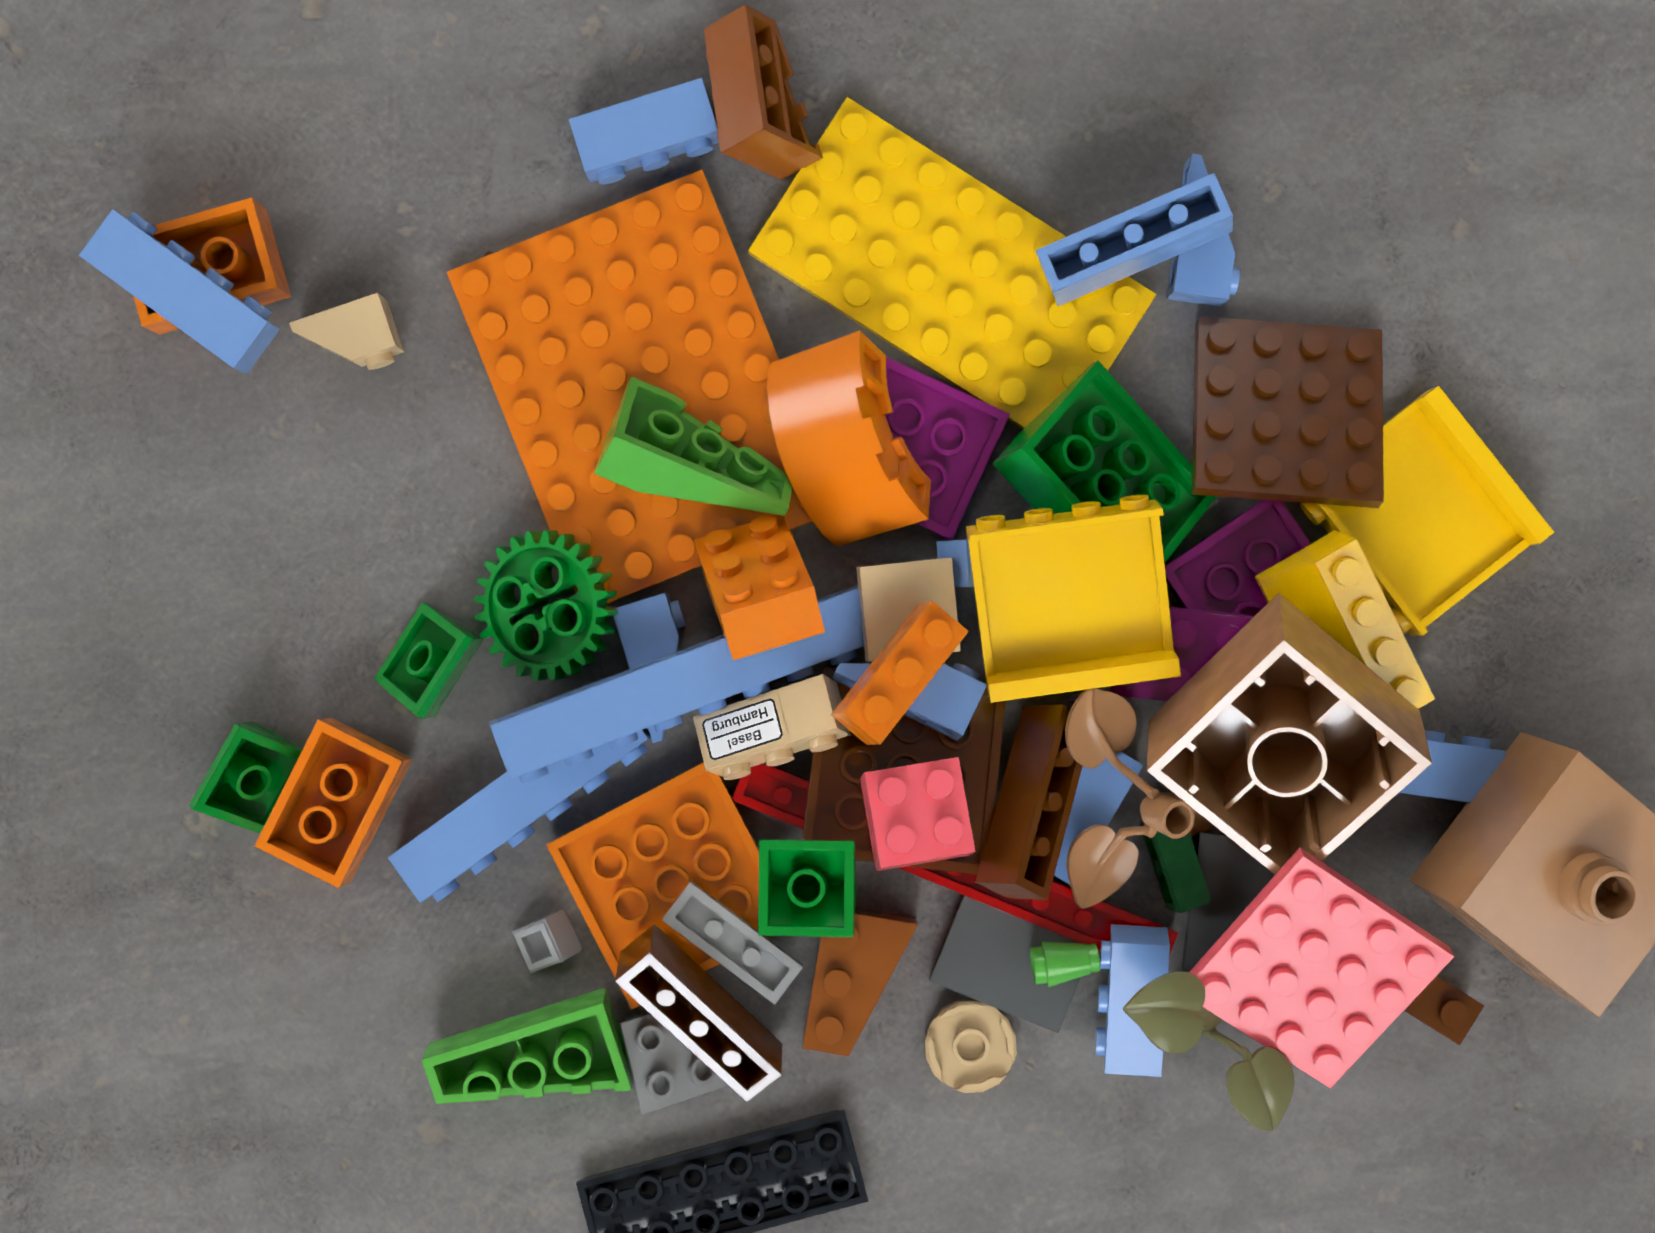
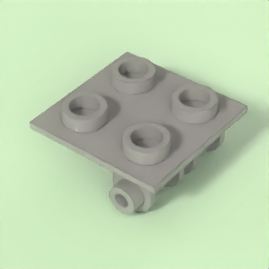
[619,1013,726,1115]

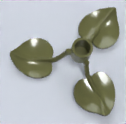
[1123,971,1294,1131]

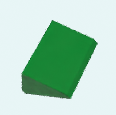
[374,601,484,719]
[189,721,303,833]
[758,839,857,937]

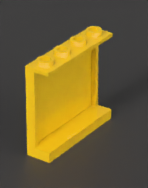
[1300,386,1554,636]
[966,495,1181,703]

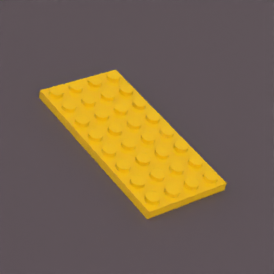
[748,97,1157,429]

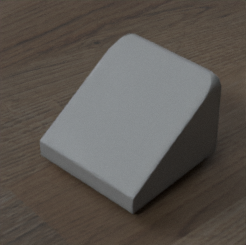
[512,909,582,974]

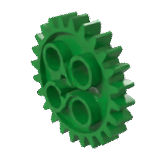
[473,530,618,681]

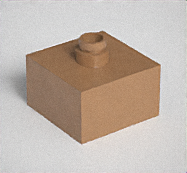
[1147,593,1432,875]
[1409,732,1655,1018]

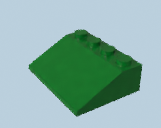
[993,360,1217,563]

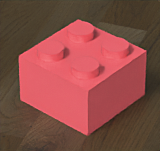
[860,757,976,871]

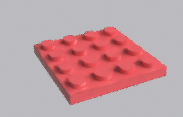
[1189,847,1454,1088]

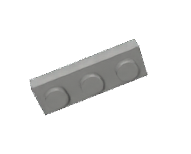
[662,880,803,1005]

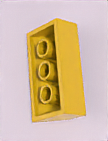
[1255,530,1435,709]

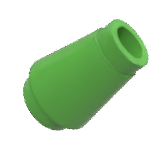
[1030,941,1100,988]

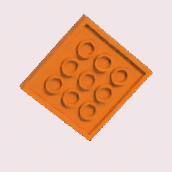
[546,762,772,1010]

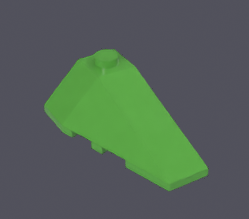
[594,376,792,516]

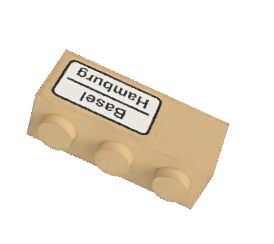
[693,674,850,780]

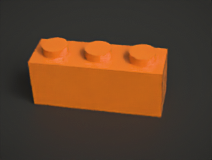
[831,600,969,745]

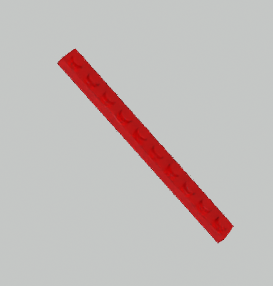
[732,763,1178,955]

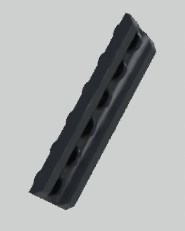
[576,1110,868,1233]

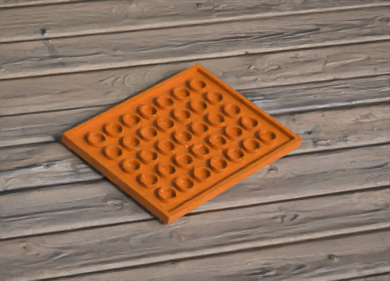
[447,169,813,604]

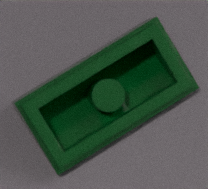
[1139,821,1211,913]

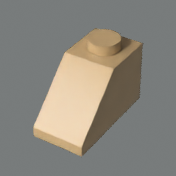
[289,293,405,370]

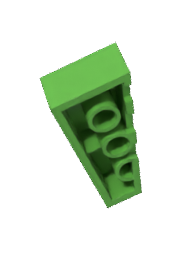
[421,987,633,1104]

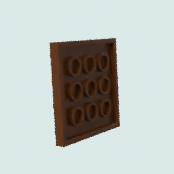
[1192,316,1384,508]
[802,667,1006,875]

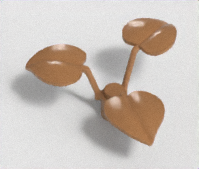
[1065,688,1214,909]

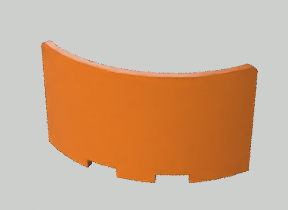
[767,331,931,546]

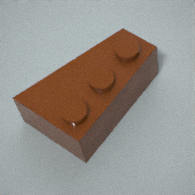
[704,4,823,180]
[802,907,918,1056]

